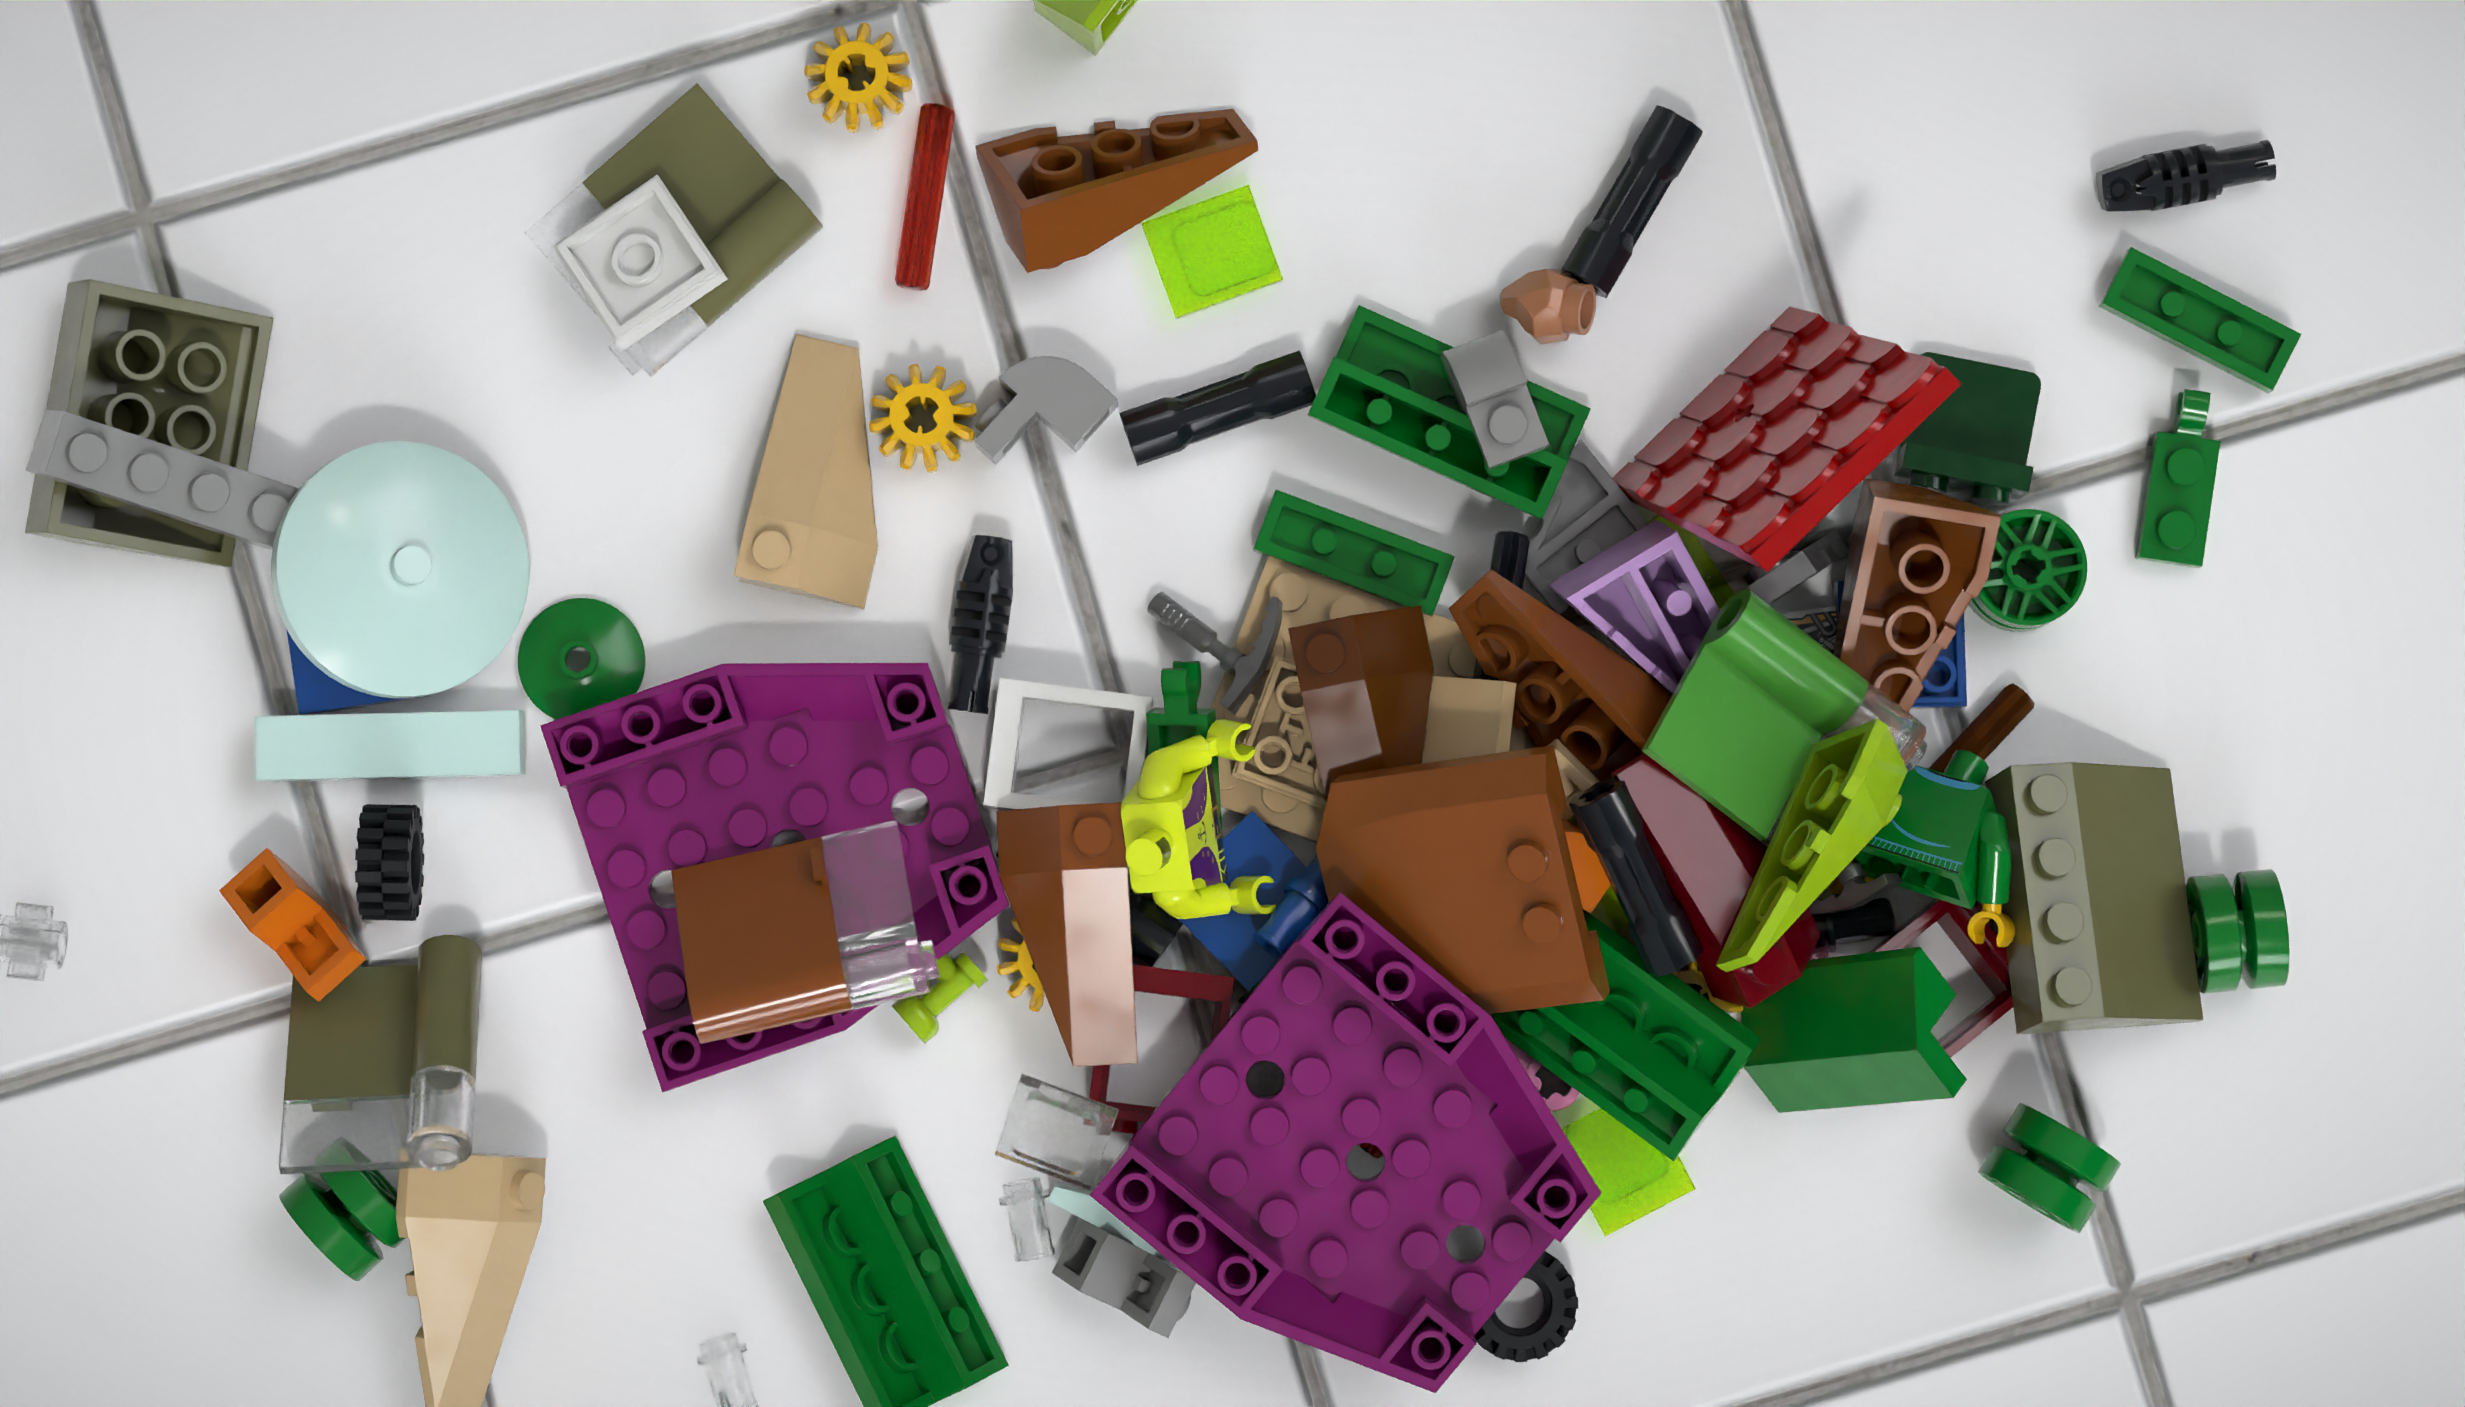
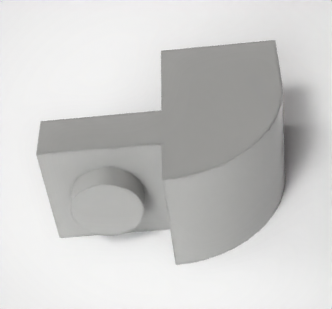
[1440,329,1549,470]
[974,356,1119,465]
[1052,1218,1196,1338]

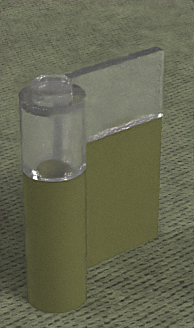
[524,83,823,377]
[279,935,482,1174]

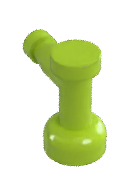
[892,952,988,1044]

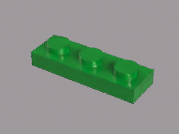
[2098,247,2301,393]
[1253,490,1455,617]

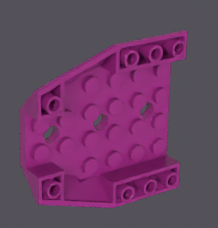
[540,663,1010,1092]
[1090,892,1601,1393]

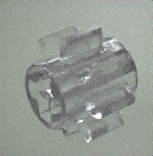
[0,902,68,981]

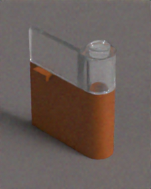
[671,820,941,1044]

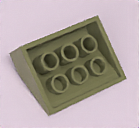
[25,279,273,567]
[1985,762,2203,1034]

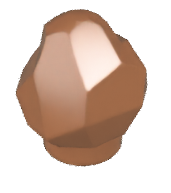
[1499,269,1596,344]

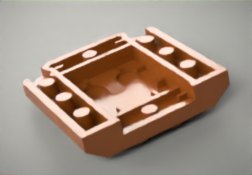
[1316,745,1610,1014]

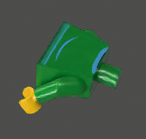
[1827,750,2015,947]

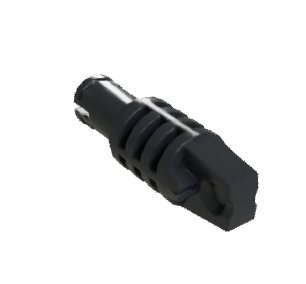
[2096,140,2277,212]
[948,535,1014,714]

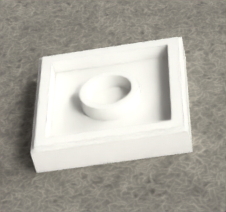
[552,175,728,351]

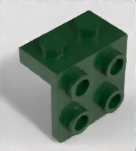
[1893,352,2041,506]

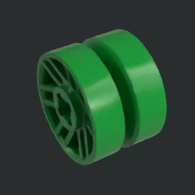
[1969,509,2087,632]
[2186,869,2290,994]
[1978,1103,2121,1233]
[279,1140,406,1281]

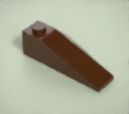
[1288,605,1434,802]

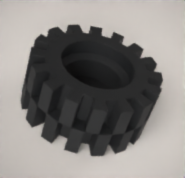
[355,804,424,921]
[1475,1251,1578,1362]

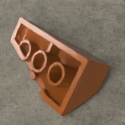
[975,109,1258,273]
[1821,478,2001,741]
[1448,569,1671,781]
[996,802,1138,1067]

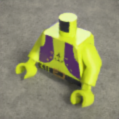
[1121,719,1276,919]

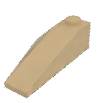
[734,334,878,609]
[396,1151,546,1407]

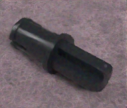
[1812,897,1895,953]

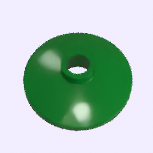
[518,598,645,720]

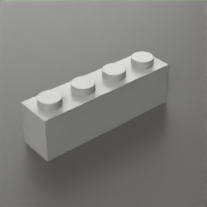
[26,409,299,550]

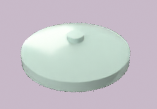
[271,441,529,699]

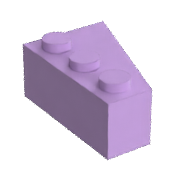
[1547,520,1720,696]

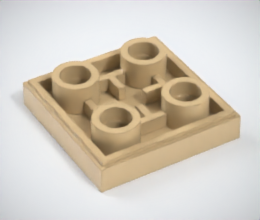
[1231,655,1326,810]
[1422,676,1516,763]

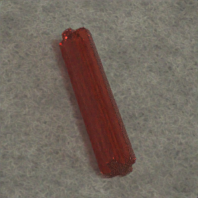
[895,103,955,291]

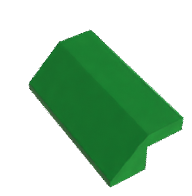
[1308,305,1591,520]
[1490,909,1762,1161]
[1741,947,1967,1113]
[763,1135,1009,1407]

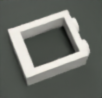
[983,678,1153,811]

